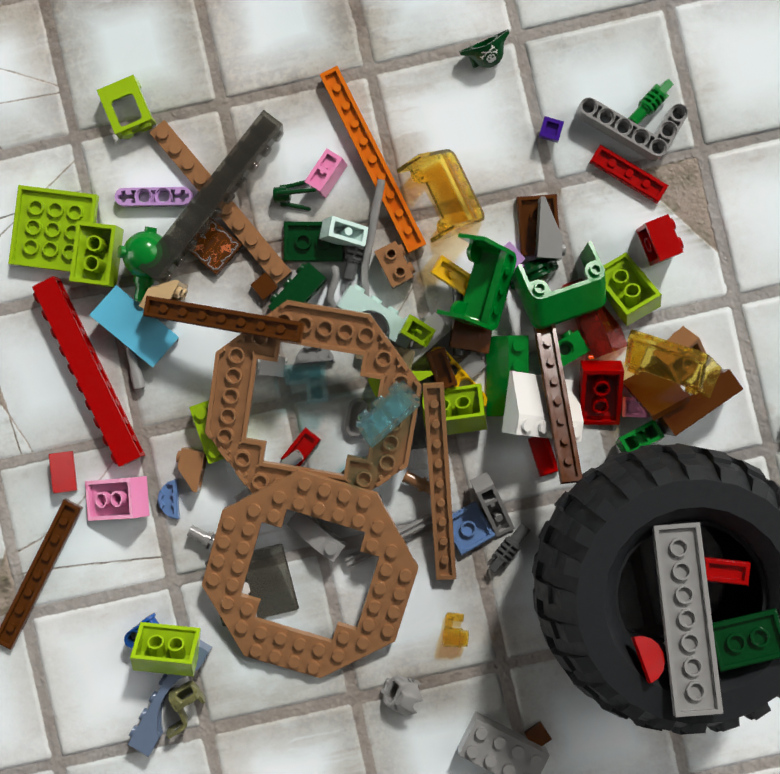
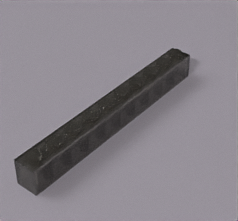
[138,110,284,284]

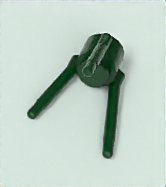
[273,180,316,211]

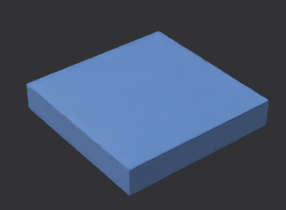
[453,501,496,556]

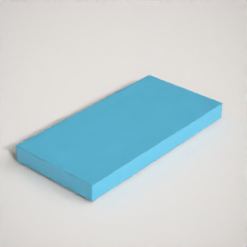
[89,285,179,368]

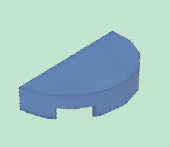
[158,479,180,519]

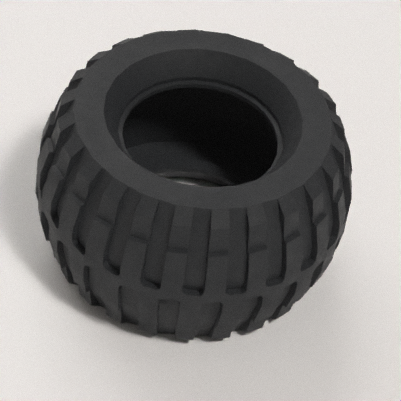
[531,443,780,735]

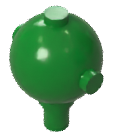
[118,226,176,302]

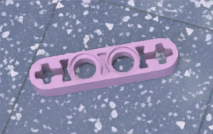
[115,187,194,207]

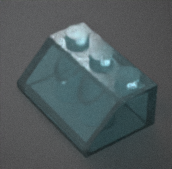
[356,380,420,448]

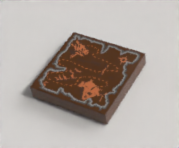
[186,219,243,275]

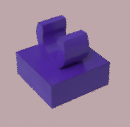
[538,116,564,143]

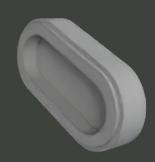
[345,398,369,437]

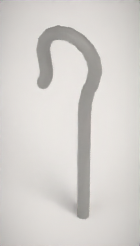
[327,179,386,309]

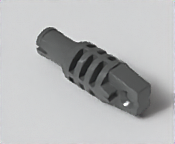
[343,246,365,281]
[489,523,531,573]

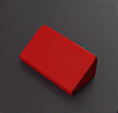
[49,451,77,493]

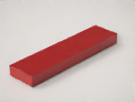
[589,144,669,204]

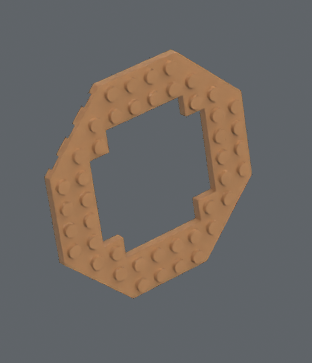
[205,300,422,493]
[202,469,418,678]

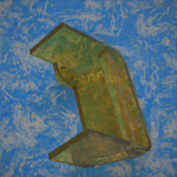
[396,149,485,243]
[625,330,722,398]

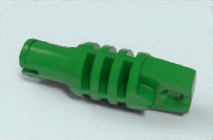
[628,79,674,124]

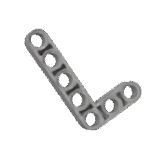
[576,97,688,161]

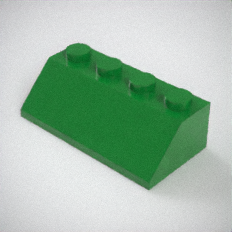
[486,335,529,416]

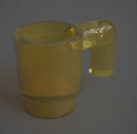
[443,612,469,648]

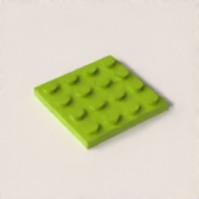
[8,185,99,272]

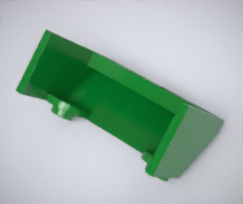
[436,233,517,330]
[512,241,606,329]

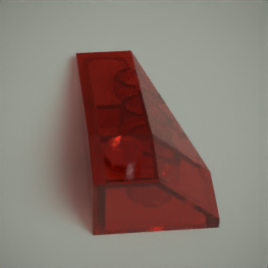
[562,278,628,359]

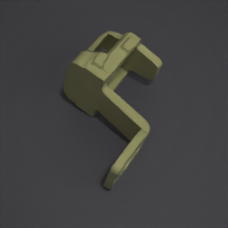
[166,681,206,739]

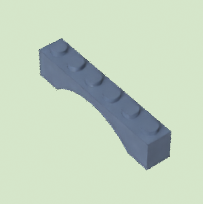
[128,640,212,757]

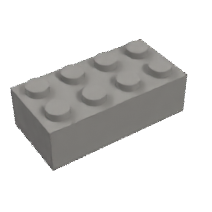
[458,711,550,774]

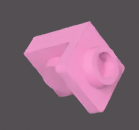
[622,397,650,418]

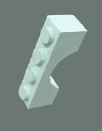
[336,284,411,348]

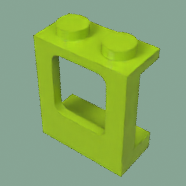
[97,75,157,139]

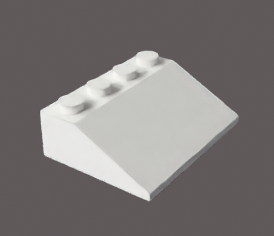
[502,371,584,442]

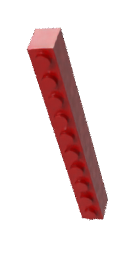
[32,276,145,467]

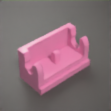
[304,148,348,198]

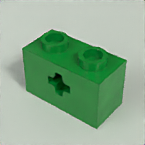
[615,420,665,452]

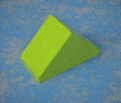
[399,314,436,348]

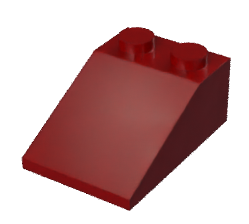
[579,360,624,425]

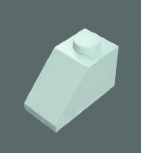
[319,216,369,247]

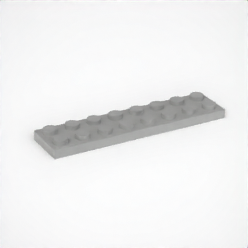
[652,522,723,717]

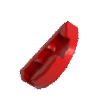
[631,636,665,683]

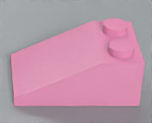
[85,476,150,521]

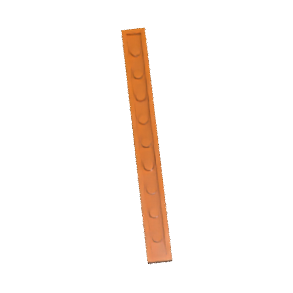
[319,66,426,254]

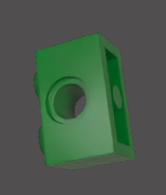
[558,329,590,366]

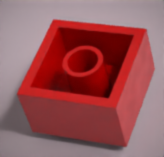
[636,214,684,266]

